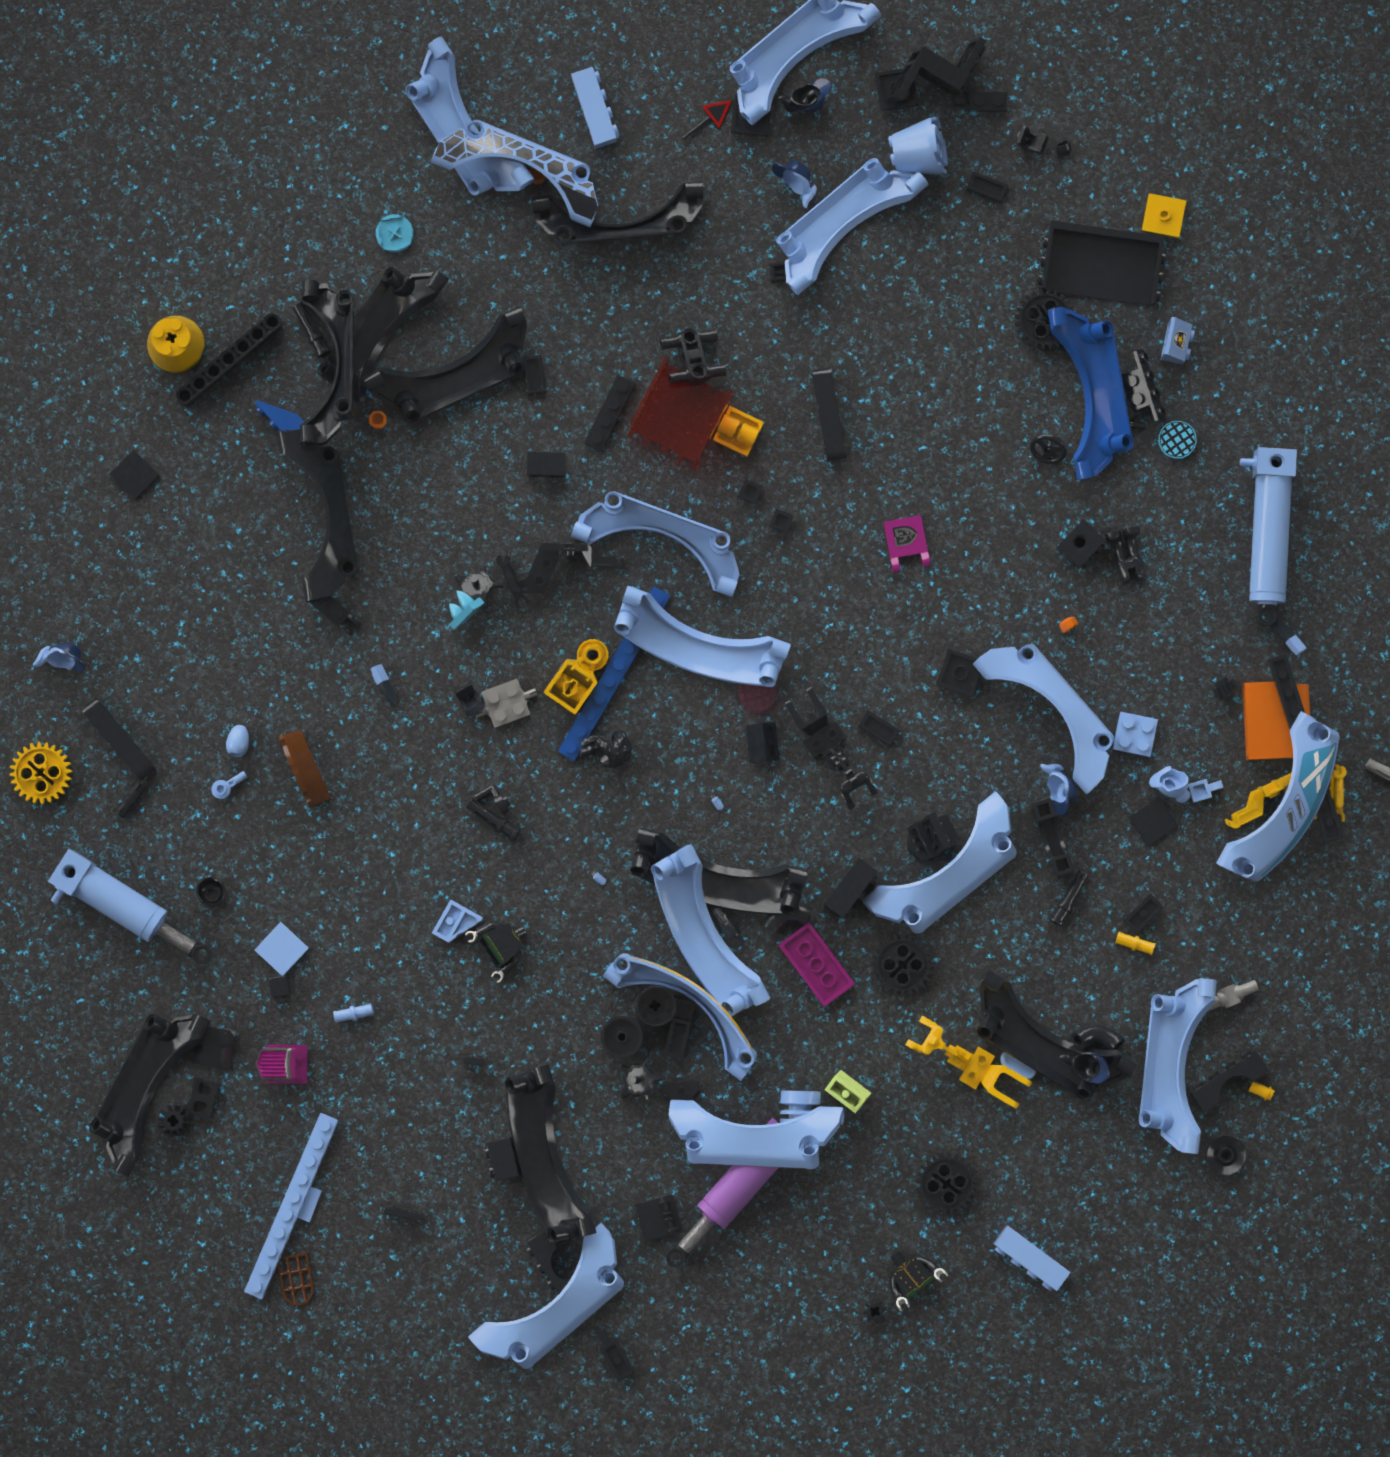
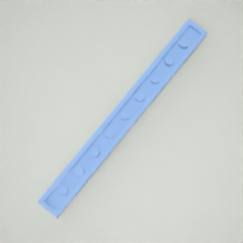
[244,1113,339,1299]

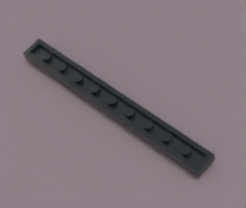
[1267,654,1344,844]

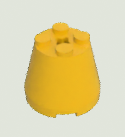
[147,316,205,373]

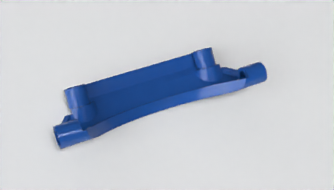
[1047,307,1134,480]

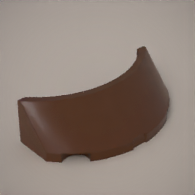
[279,729,332,808]

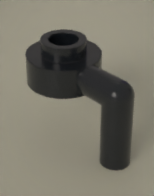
[474,785,510,814]

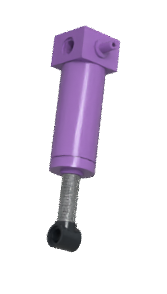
[666,1117,779,1268]

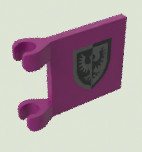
[883,515,930,573]

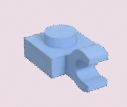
[1188,779,1223,803]

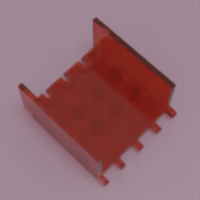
[627,356,733,471]

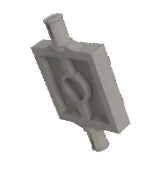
[475,679,538,728]

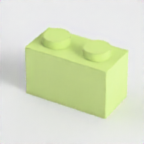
[825,1070,871,1113]

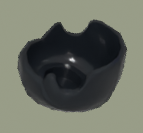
[196,877,226,907]

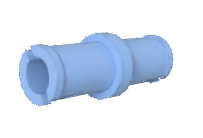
[333,1003,374,1023]

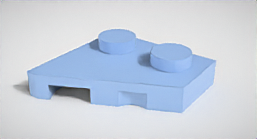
[432,900,483,943]

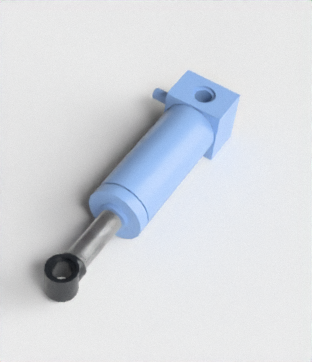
[48,849,213,964]

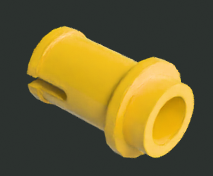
[1248,1081,1275,1101]

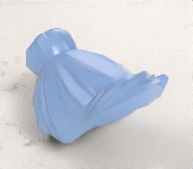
[1149,766,1191,803]

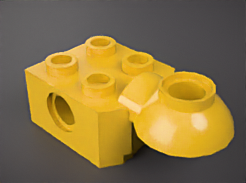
[544,639,608,714]

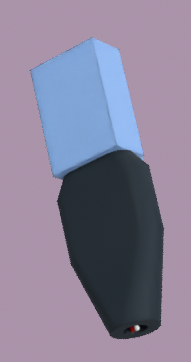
[1273,617,1306,655]
[371,664,398,705]

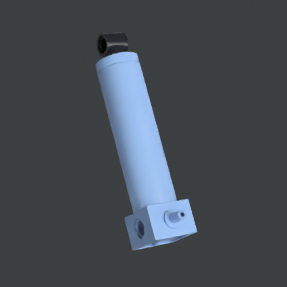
[1240,447,1297,627]

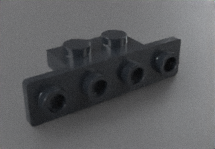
[1122,349,1166,423]

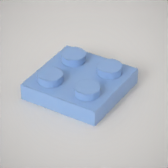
[1112,712,1158,757]

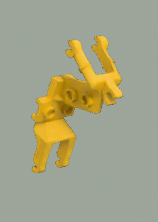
[1225,764,1347,828]
[905,1016,1032,1109]

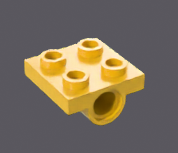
[713,406,764,457]

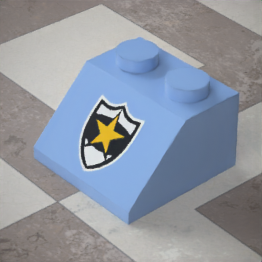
[1160,317,1195,365]

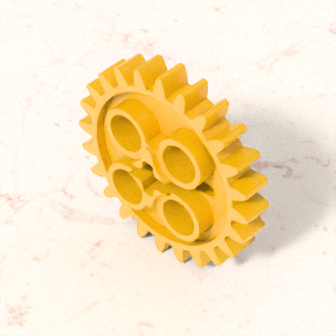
[9,742,73,804]

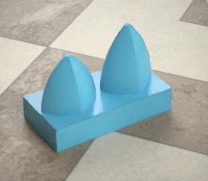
[449,590,484,630]

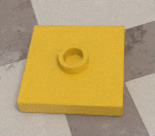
[1141,193,1186,239]

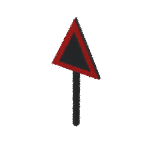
[682,100,732,140]

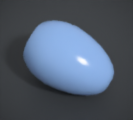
[226,725,249,757]

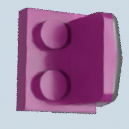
[256,1045,308,1084]

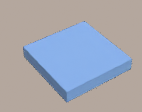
[255,922,309,976]

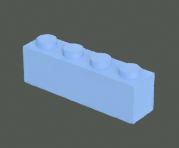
[571,67,619,149]
[993,1225,1071,1291]

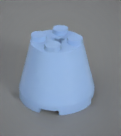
[889,117,948,175]

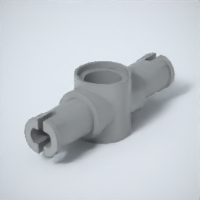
[1208,980,1259,1011]

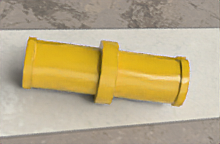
[1115,932,1155,955]

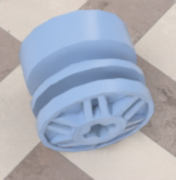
[780,1090,821,1123]

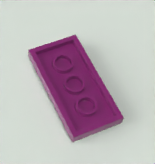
[778,922,855,1007]

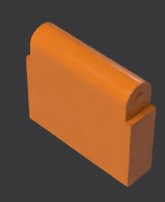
[1242,682,1310,761]

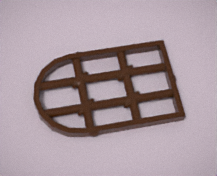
[278,1253,314,1305]

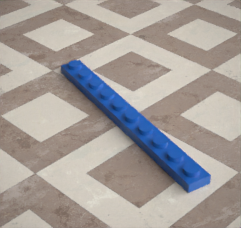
[558,586,670,761]

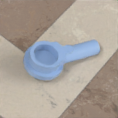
[211,771,247,799]

